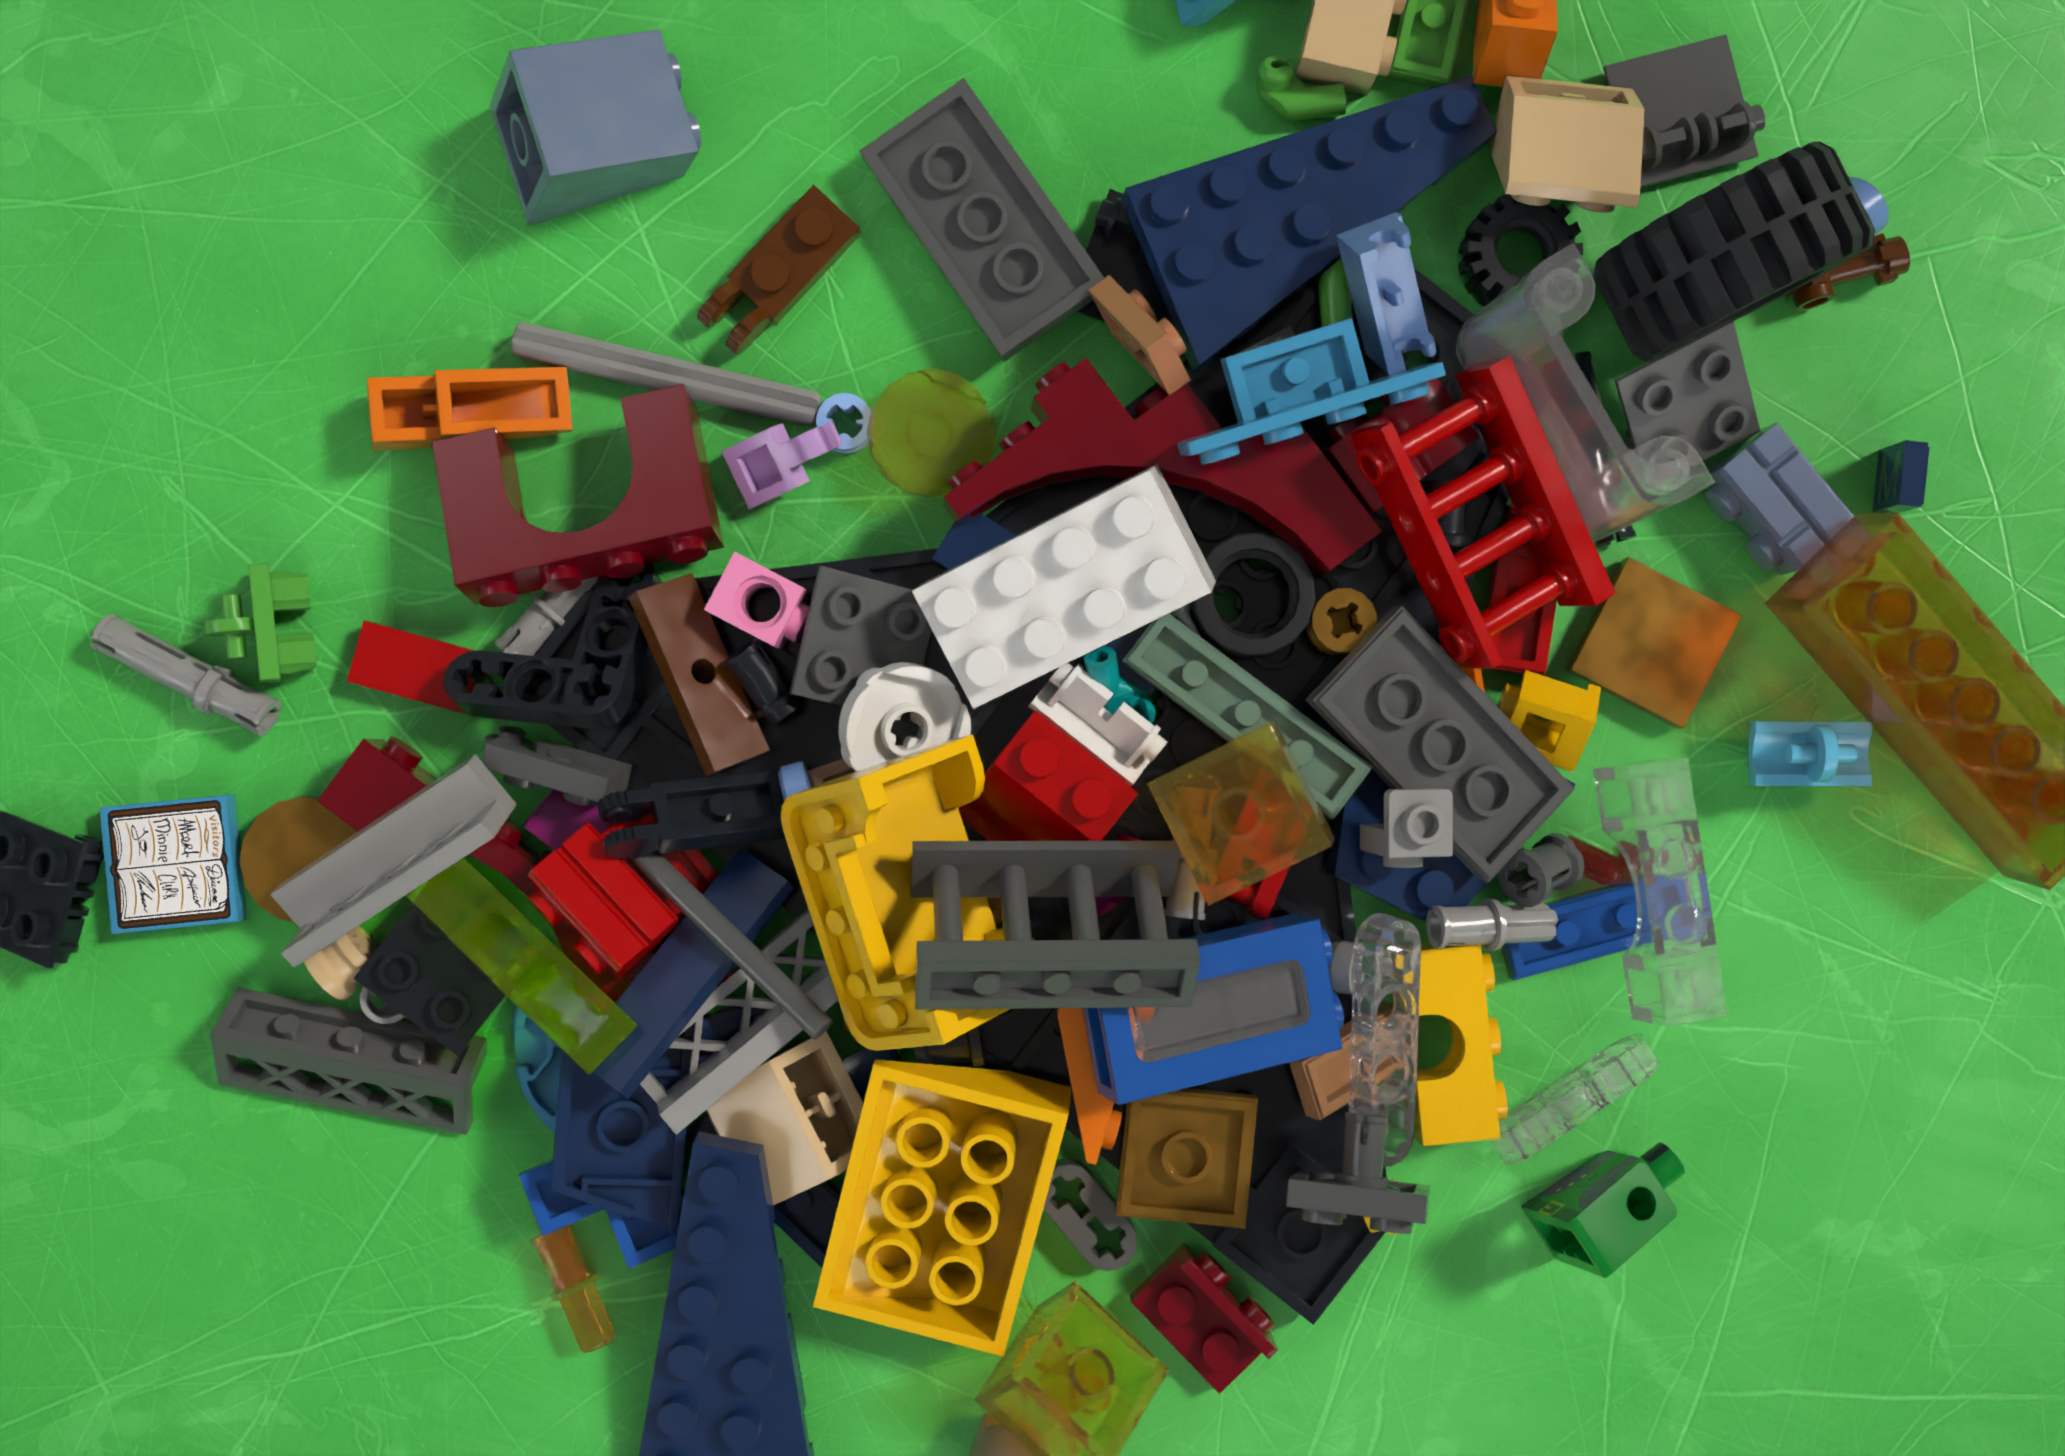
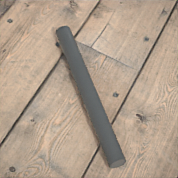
[629,850,833,1040]

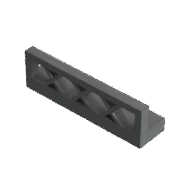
[210,987,487,1135]

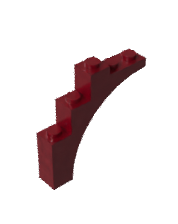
[944,358,1382,578]

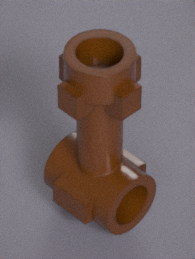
[1785,234,1910,311]

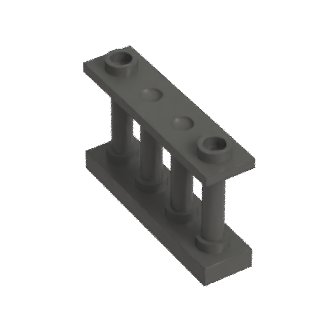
[910,841,1201,1010]

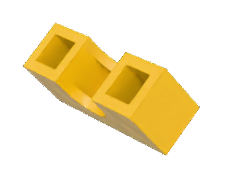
[1392,942,1508,1146]

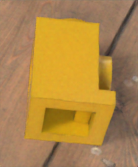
[1497,670,1601,772]

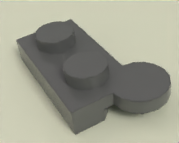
[482,726,632,806]

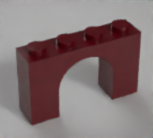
[432,384,724,607]

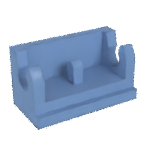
[1336,212,1436,376]

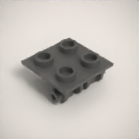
[1603,35,1765,188]
[1614,320,1760,489]
[790,566,932,722]

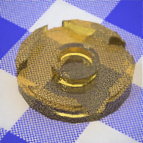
[866,368,995,498]

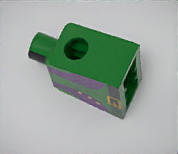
[1521,1142,1685,1278]

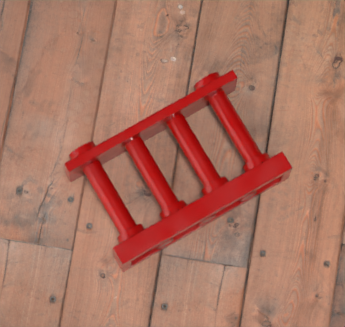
[1350,356,1616,669]

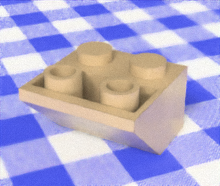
[1489,75,1645,213]
[706,1031,863,1205]

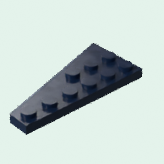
[1121,76,1497,374]
[639,1132,814,1456]

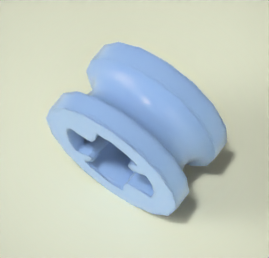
[816,393,875,454]

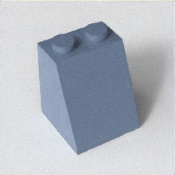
[490,30,701,225]

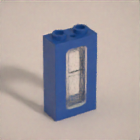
[1083,914,1344,1105]

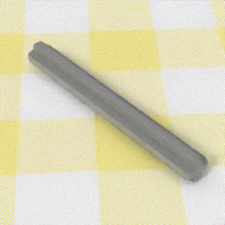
[511,322,821,427]

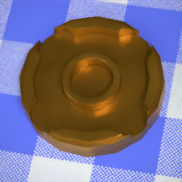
[239,796,358,922]

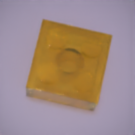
[1147,719,1335,906]
[974,1281,1170,1456]

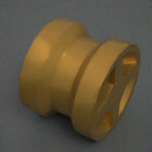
[1305,588,1377,655]

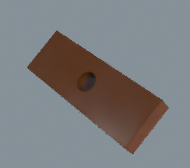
[628,573,770,777]

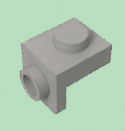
[1360,788,1453,868]

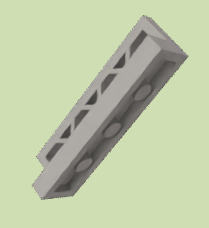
[270,754,517,968]
[640,909,838,1135]

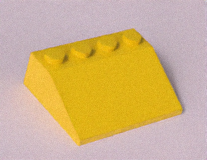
[813,1060,1071,1357]

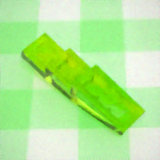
[406,858,638,1075]

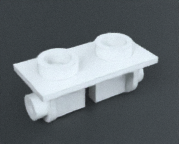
[1028,663,1167,787]

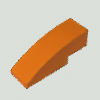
[367,367,572,451]

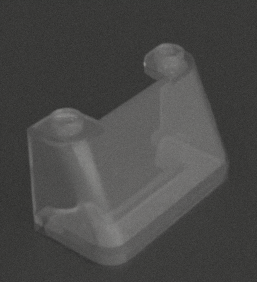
[1456,243,1715,542]

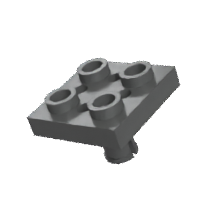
[1286,1112,1430,1234]

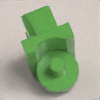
[203,563,317,685]

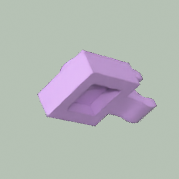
[721,421,843,509]

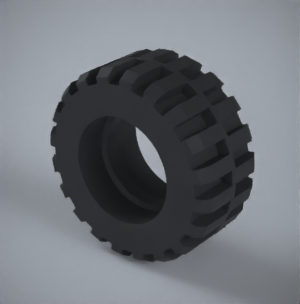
[1594,141,1875,362]

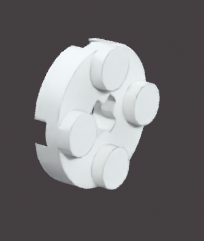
[838,662,971,772]

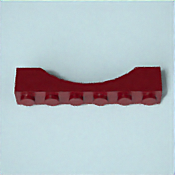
[317,736,668,1015]

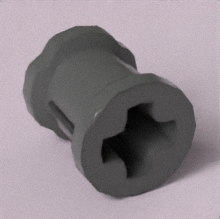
[1498,833,1585,907]

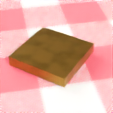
[1566,557,1742,729]
[1115,1088,1258,1229]

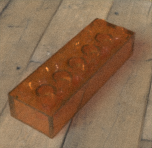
[1765,513,2065,890]

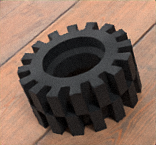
[1458,194,1583,316]

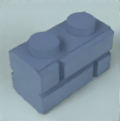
[1700,422,1859,575]

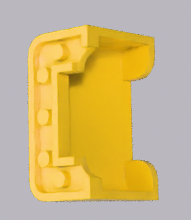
[781,734,1034,1051]

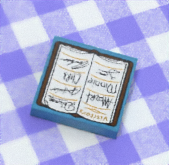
[100,795,247,934]

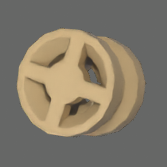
[303,925,379,1000]

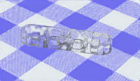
[1349,913,1421,1166]

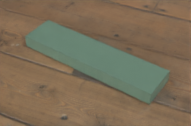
[1122,613,1373,820]

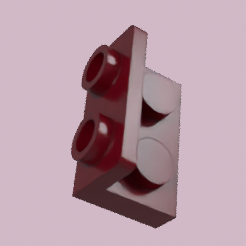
[1129,1243,1278,1394]

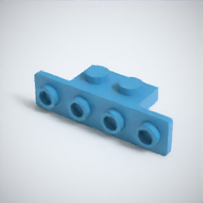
[1177,318,1446,465]

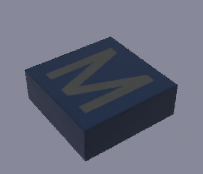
[1872,440,1930,514]

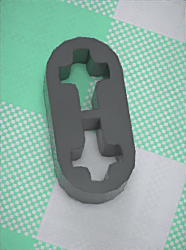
[1044,1158,1137,1271]

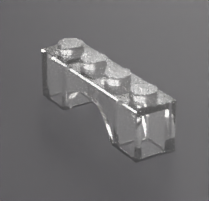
[1593,757,1728,1027]

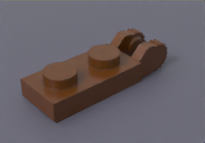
[696,184,861,355]

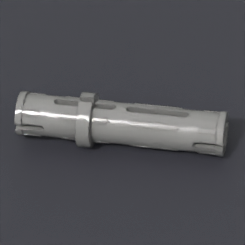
[90,614,282,737]

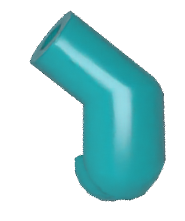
[1084,646,1156,724]

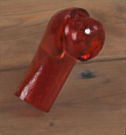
[1568,835,1655,885]

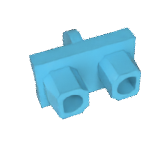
[1748,721,1872,786]

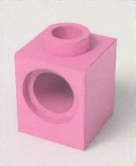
[704,552,811,650]

